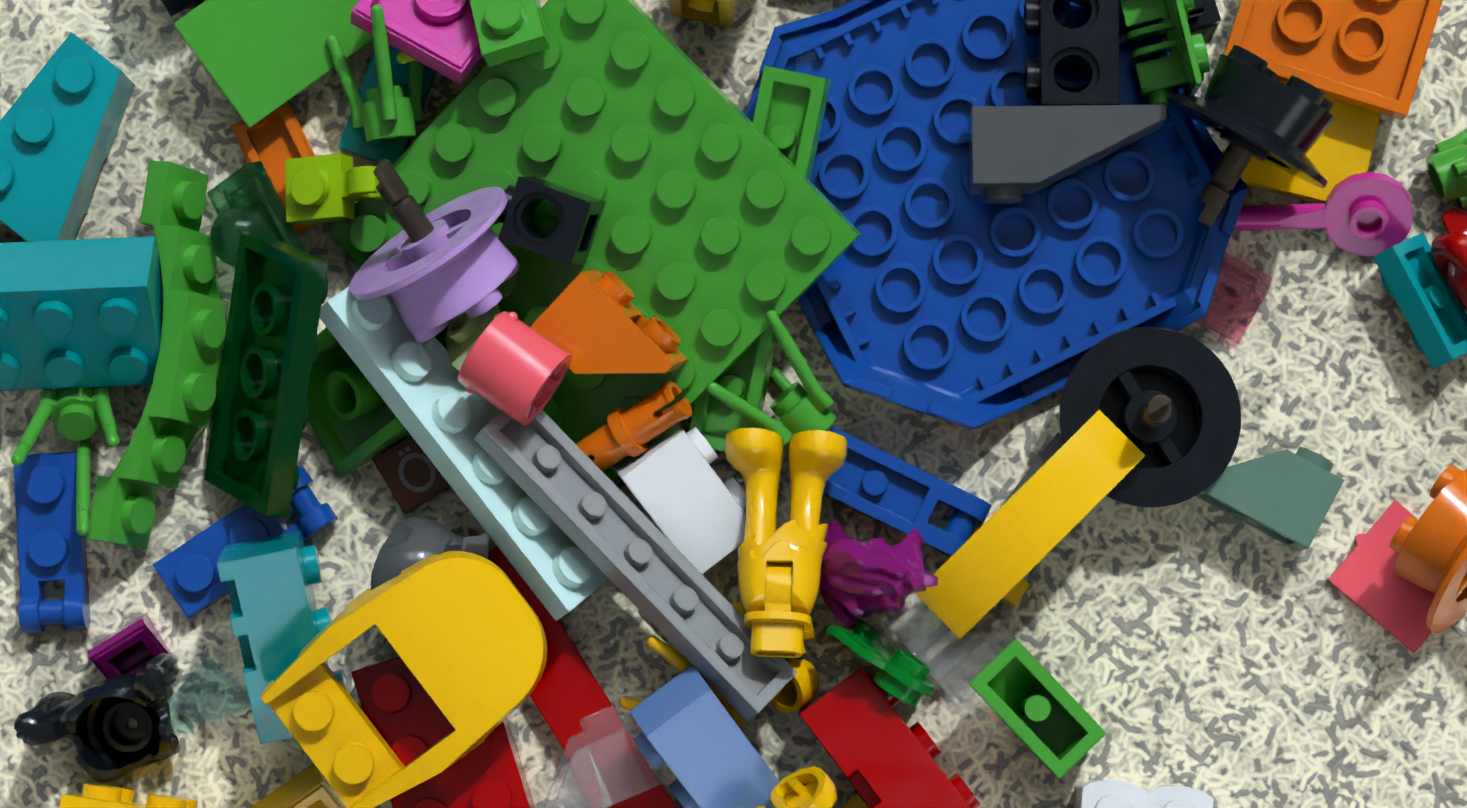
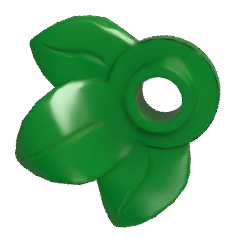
[826,618,936,706]

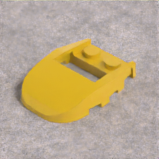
[260,551,547,808]

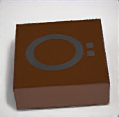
[372,435,452,514]

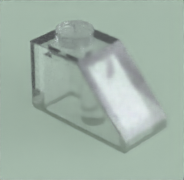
[541,705,663,808]

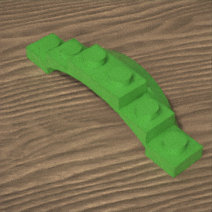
[87,161,229,549]

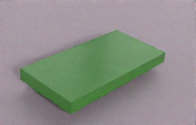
[173,0,373,129]

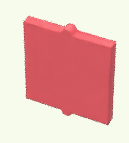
[1327,500,1434,653]

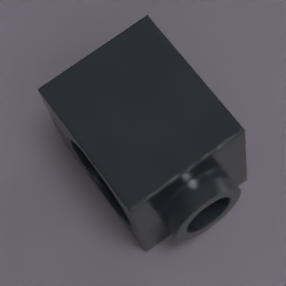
[497,177,606,265]

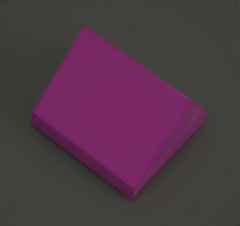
[87,613,171,679]

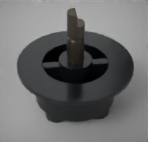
[1165,45,1335,227]
[1059,327,1241,508]

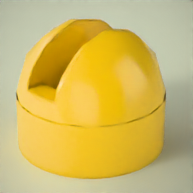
[770,658,819,713]

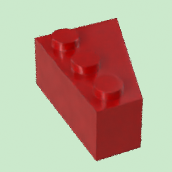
[799,667,980,808]

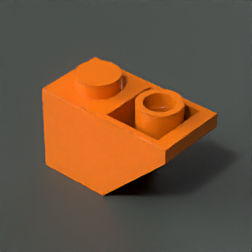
[530,269,688,374]

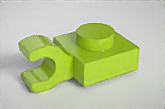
[285,153,383,225]

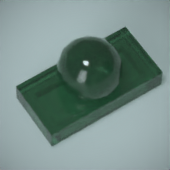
[207,161,306,267]

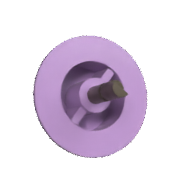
[349,159,520,342]

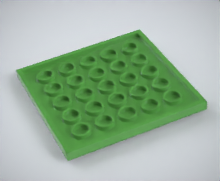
[328,0,862,484]

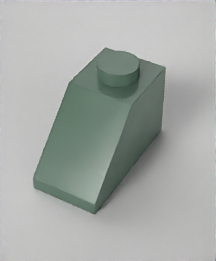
[1196,447,1344,552]

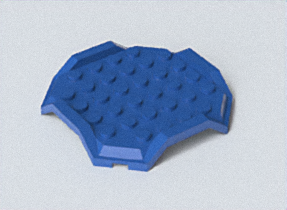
[744,0,1248,430]

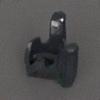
[14,653,180,782]

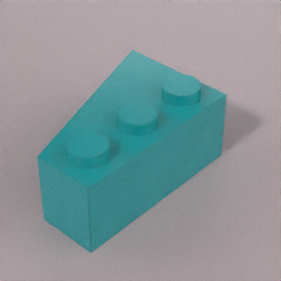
[0,32,135,242]
[217,531,346,744]

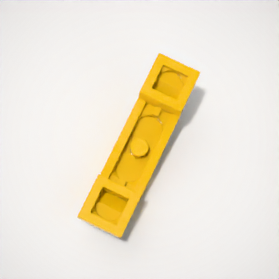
[915,410,1146,639]

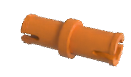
[576,380,692,472]

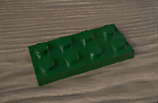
[204,232,328,516]

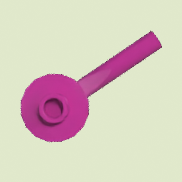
[1234,172,1414,256]

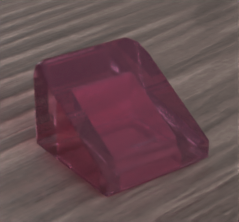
[1196,252,1272,344]

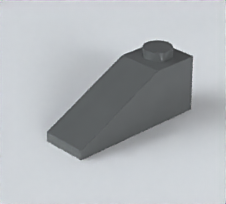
[968,104,1167,204]

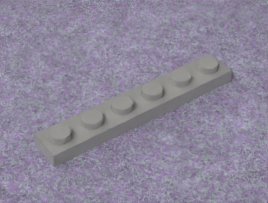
[474,410,797,721]

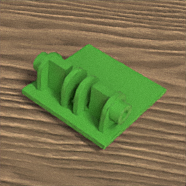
[1118,0,1210,105]

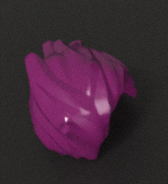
[819,521,938,629]

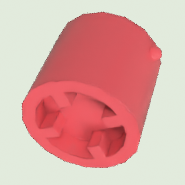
[458,311,572,426]

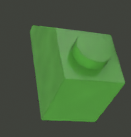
[968,638,1107,779]

